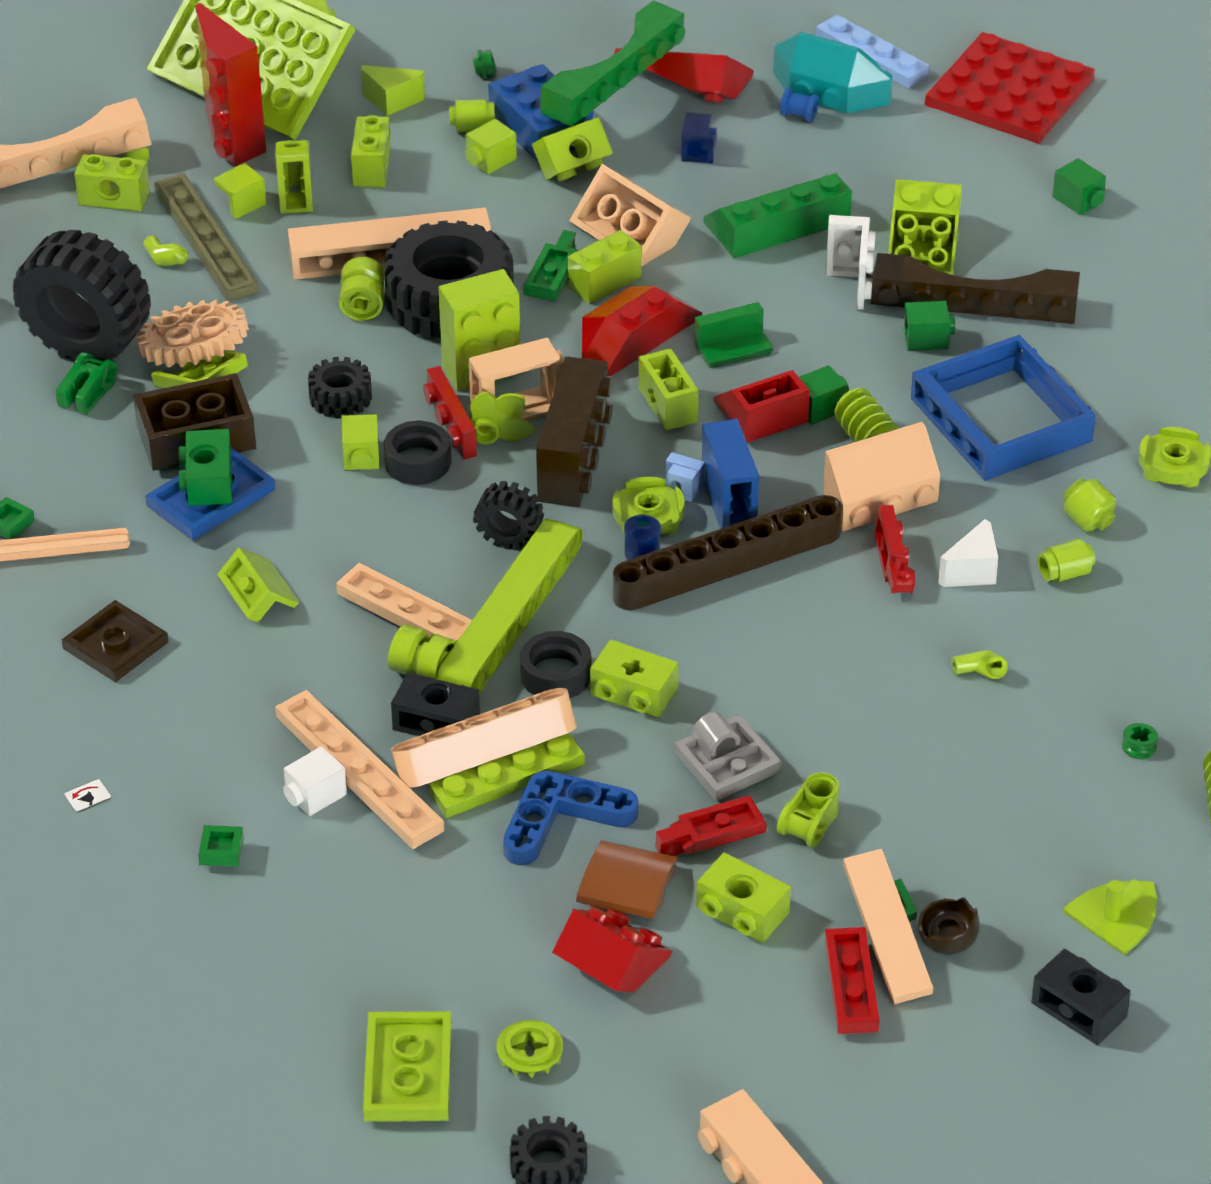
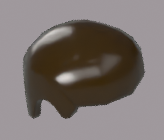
[918,897,980,955]

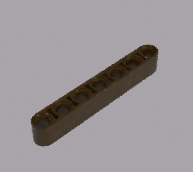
[613,495,842,610]

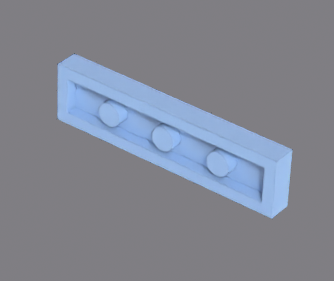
[815,14,930,88]

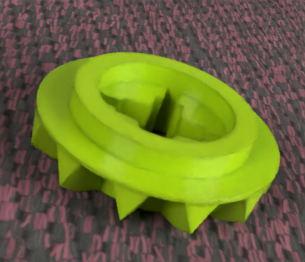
[496,1020,563,1079]

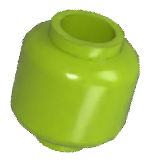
[1063,478,1117,532]

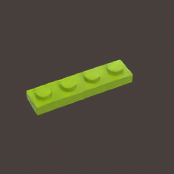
[428,733,585,819]

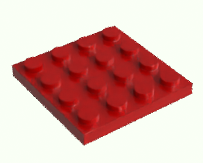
[924,32,1095,144]

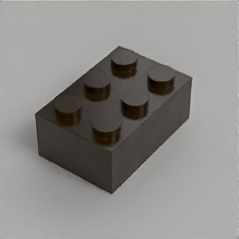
[133,373,257,471]

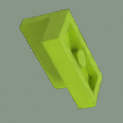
[217,547,299,623]

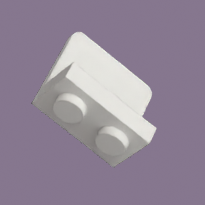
[826,215,876,310]

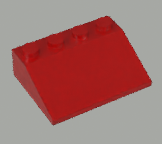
[195,3,267,167]

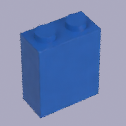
[702,419,759,529]

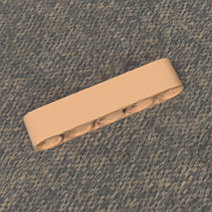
[391,688,577,788]

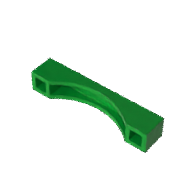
[540,0,685,127]

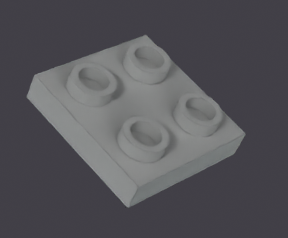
[674,712,782,801]

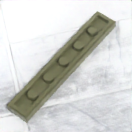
[154,173,259,301]

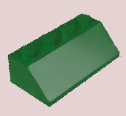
[703,173,852,259]

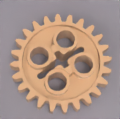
[136,300,249,367]

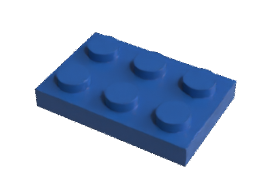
[145,447,276,541]

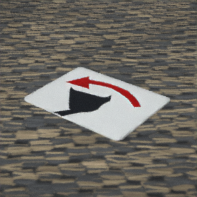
[64,779,111,811]

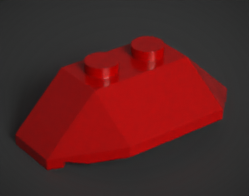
[582,286,702,376]

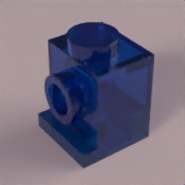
[681,112,717,164]

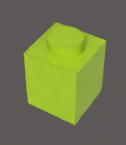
[465,119,517,175]
[342,414,380,470]

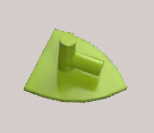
[1062,879,1157,955]

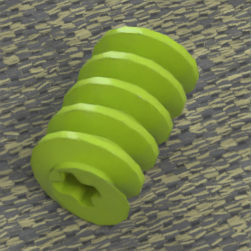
[834,388,899,442]

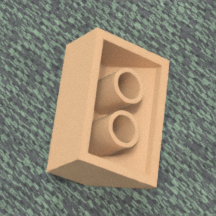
[569,164,691,266]
[823,422,940,532]

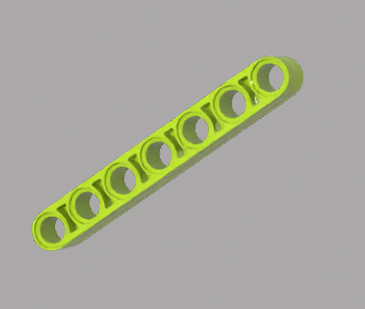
[436,518,583,695]

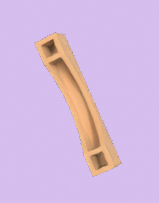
[0,98,152,189]

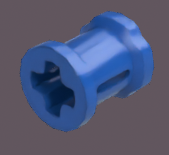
[780,88,819,123]

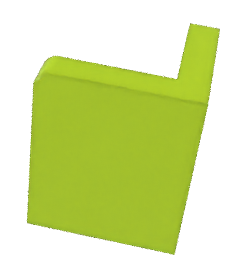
[214,163,266,219]

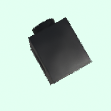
[391,672,480,736]
[1031,948,1131,1046]

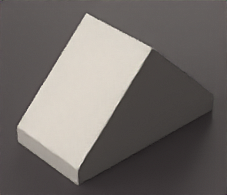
[938,519,998,587]

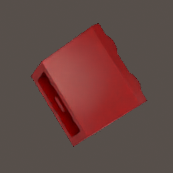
[713,370,810,443]
[552,906,673,993]

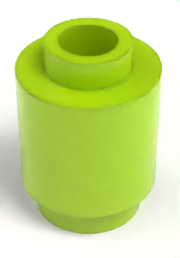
[449,99,495,132]
[1038,538,1095,583]

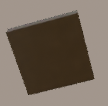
[62,600,169,683]

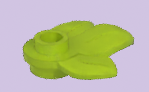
[470,392,535,444]

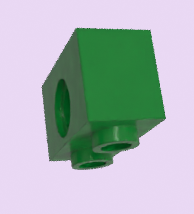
[179,429,232,506]

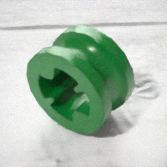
[1122,723,1158,760]

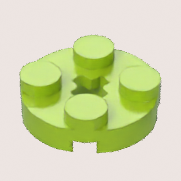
[1138,427,1211,488]
[612,476,685,537]

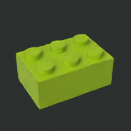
[439,269,521,391]

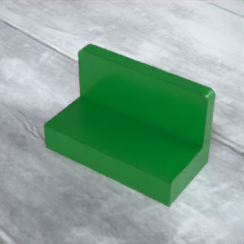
[695,302,773,368]

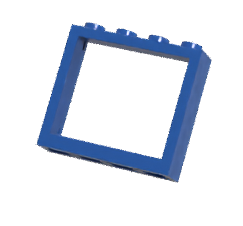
[911,335,1096,481]

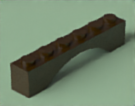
[871,253,1080,324]

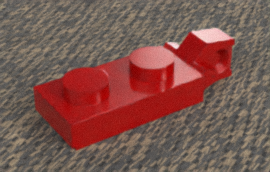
[874,505,915,594]
[655,796,767,856]

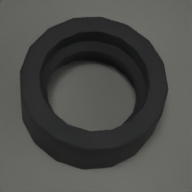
[383,420,452,485]
[520,631,591,698]

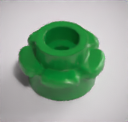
[473,50,497,80]

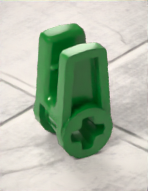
[56,352,118,415]

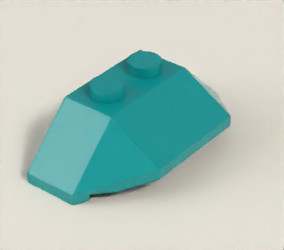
[773,32,893,114]

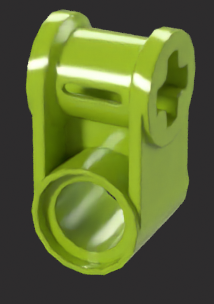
[776,772,839,848]

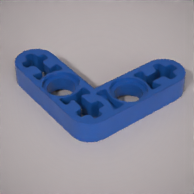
[503,771,638,865]

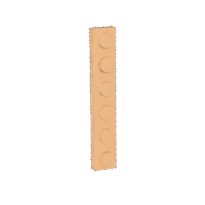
[275,690,444,849]

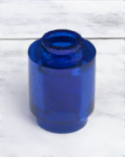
[624,514,661,560]

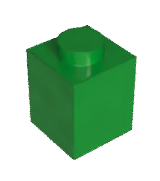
[1052,158,1106,215]
[903,301,956,351]
[799,365,849,425]

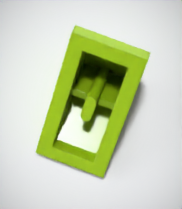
[361,65,426,116]

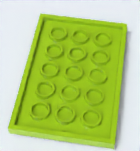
[147,0,356,140]

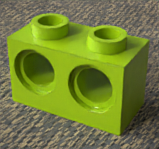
[351,115,391,187]

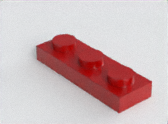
[423,366,477,460]
[825,927,880,1034]

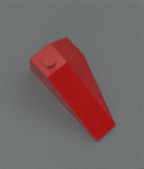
[614,48,754,104]

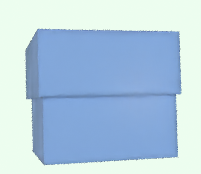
[666,452,705,502]

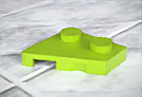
[151,350,248,388]

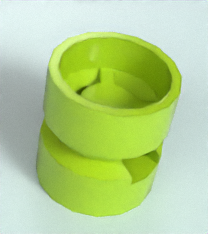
[339,257,385,321]
[388,624,456,679]

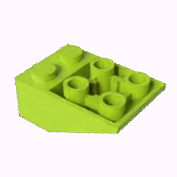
[888,179,962,275]

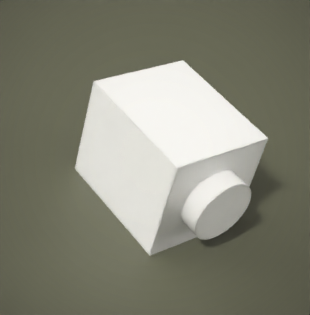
[283,746,347,817]

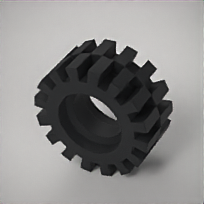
[308,356,372,418]
[473,481,544,550]
[510,1116,587,1184]

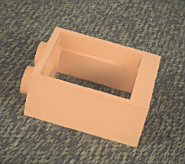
[469,337,564,421]

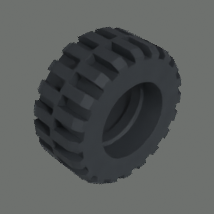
[384,220,514,340]
[13,230,151,361]

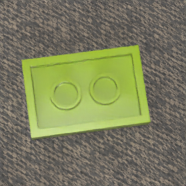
[363,1011,452,1121]

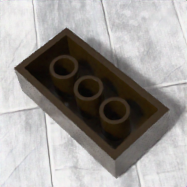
[536,356,613,507]

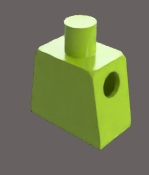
[276,140,313,214]

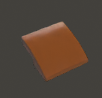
[576,841,677,919]

